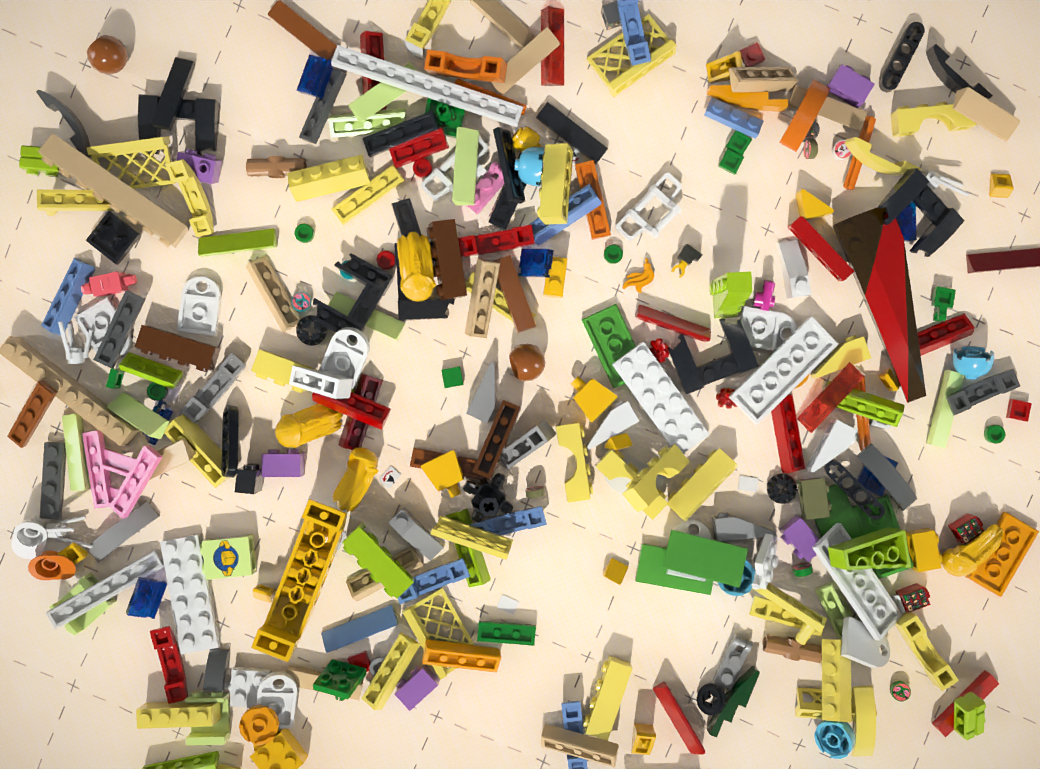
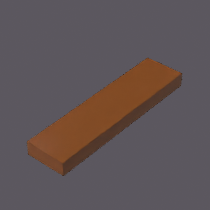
[267,0,337,64]
[493,256,536,333]
[7,380,58,448]
[410,447,485,480]

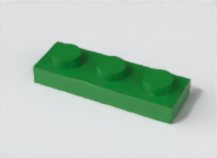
[477,620,536,646]

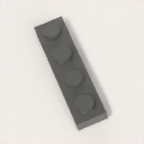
[299,67,347,144]
[93,290,146,368]
[39,442,66,520]

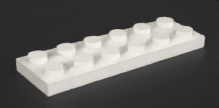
[729,317,838,425]
[612,342,710,454]
[812,523,903,640]
[160,534,221,654]

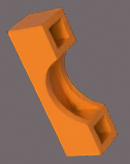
[424,50,507,83]

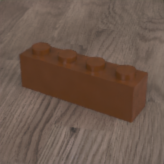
[427,219,467,301]
[135,325,221,372]
[472,400,521,480]

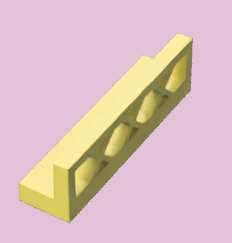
[795,687,877,722]

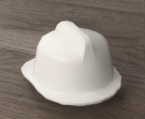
[12,516,47,559]

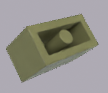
[797,477,832,520]

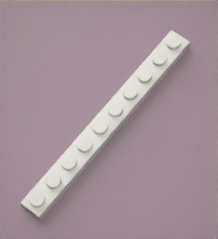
[331,45,523,127]

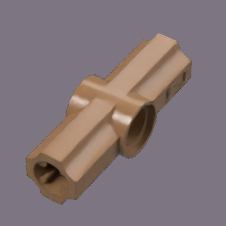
[246,156,307,178]
[762,634,822,663]

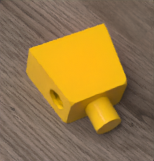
[570,376,618,423]
[421,449,464,498]

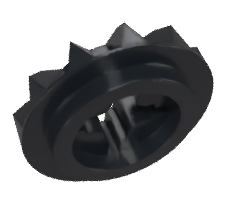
[296,315,327,346]
[767,473,798,504]
[697,683,727,716]

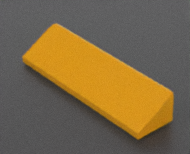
[422,639,502,673]

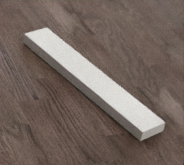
[46,550,164,630]

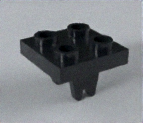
[85,211,142,265]

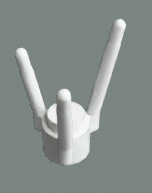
[924,170,969,196]
[58,321,93,364]
[45,515,93,548]

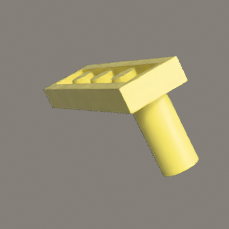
[36,189,114,216]
[752,582,826,645]

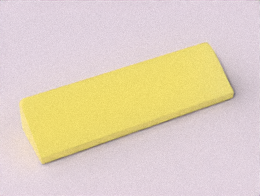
[361,632,420,710]

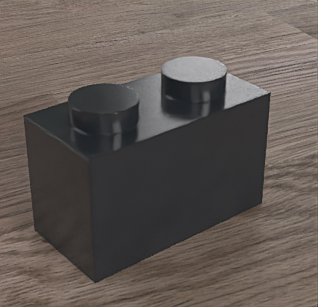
[234,463,264,495]

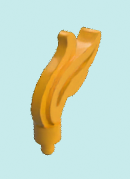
[622,258,654,293]

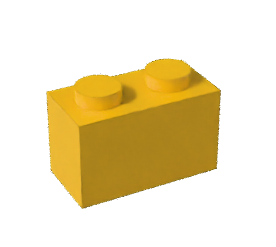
[543,256,568,299]
[905,528,942,572]

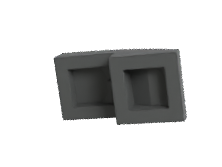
[203,648,230,691]

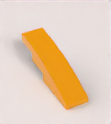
[707,85,788,112]

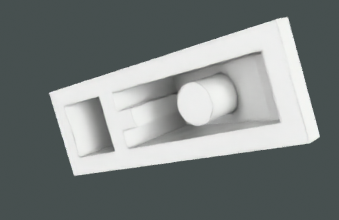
[777,240,812,299]
[289,366,353,399]
[586,400,639,450]
[805,419,858,473]

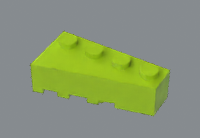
[709,271,753,319]
[342,522,414,599]
[828,527,911,570]

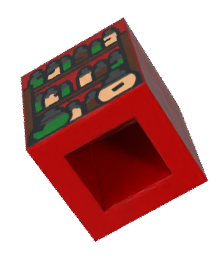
[948,514,984,544]
[895,583,931,613]

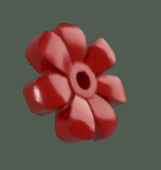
[649,338,670,363]
[716,388,738,409]

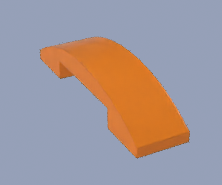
[779,79,830,152]

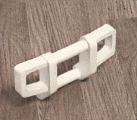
[420,137,488,201]
[615,172,682,241]

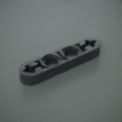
[879,22,925,93]
[221,405,239,478]
[824,460,885,520]

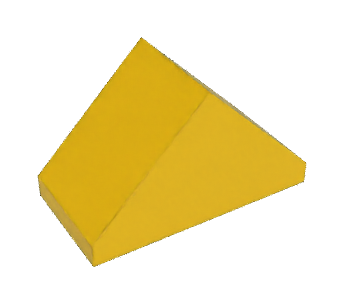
[706,51,743,83]
[796,189,834,220]
[631,723,656,755]

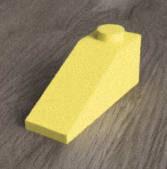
[810,335,871,378]

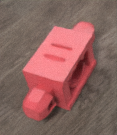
[81,271,137,297]

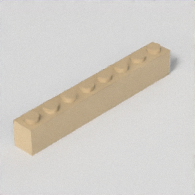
[38,133,189,248]
[0,336,140,446]

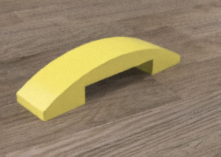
[405,0,452,49]
[845,137,921,175]
[165,159,214,237]
[749,596,827,636]
[852,685,876,757]

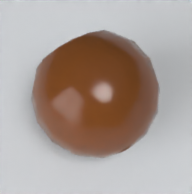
[87,35,128,75]
[509,343,546,382]

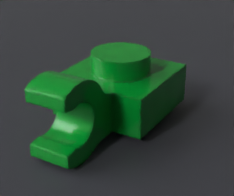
[931,286,956,322]

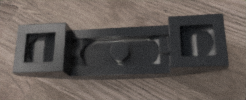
[926,44,993,100]

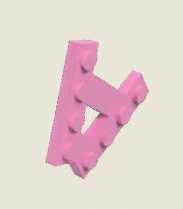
[82,430,163,519]

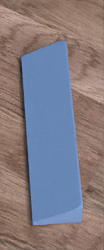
[528,184,602,246]
[41,258,95,335]
[321,605,399,653]

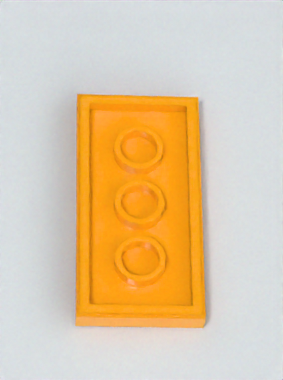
[966,511,1039,597]

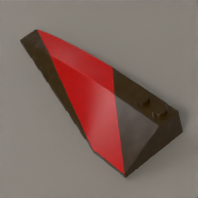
[833,207,927,403]

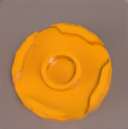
[239,705,279,745]

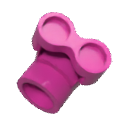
[753,280,775,311]

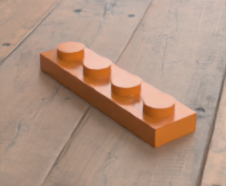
[575,160,611,240]

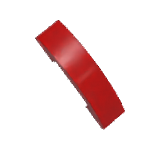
[458,225,535,257]
[149,626,188,704]

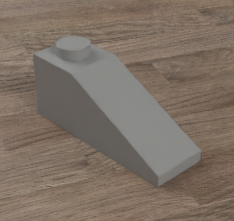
[466,362,497,424]
[500,419,557,470]
[388,507,444,561]
[712,512,776,542]

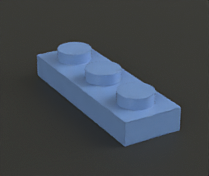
[704,97,764,139]

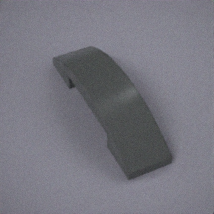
[36,89,91,158]
[946,369,1021,415]
[856,443,918,511]

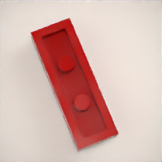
[389,128,449,168]

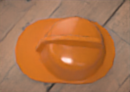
[28,550,76,580]

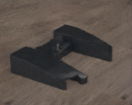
[138,94,220,155]
[878,168,965,257]
[394,242,455,321]
[312,253,394,343]
[667,318,759,395]

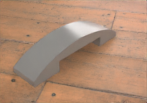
[180,353,247,423]
[86,501,160,562]

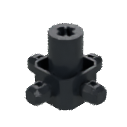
[463,472,513,522]

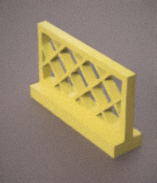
[587,14,676,98]
[87,136,177,189]
[431,515,514,560]
[402,588,474,680]

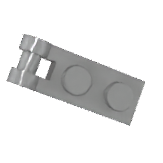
[712,634,753,691]

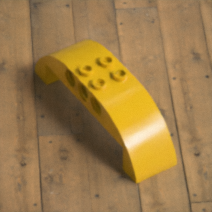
[251,499,347,662]

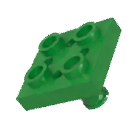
[425,98,465,138]
[313,659,366,701]

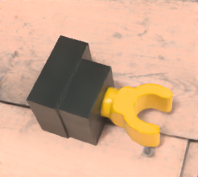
[671,244,703,278]

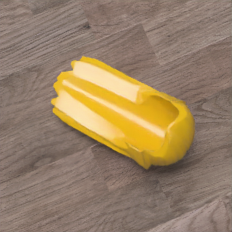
[397,232,436,302]
[275,404,343,448]
[332,447,379,512]
[941,524,1004,577]

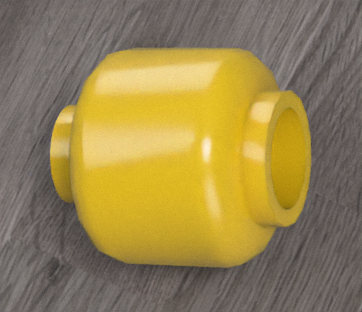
[512,126,541,153]

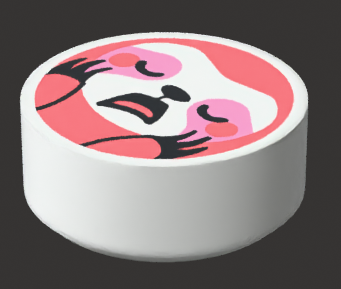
[832,140,852,161]

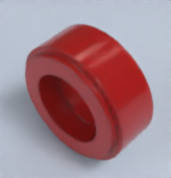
[413,158,432,178]
[376,250,396,270]

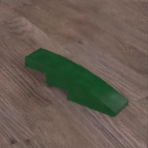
[706,666,760,738]

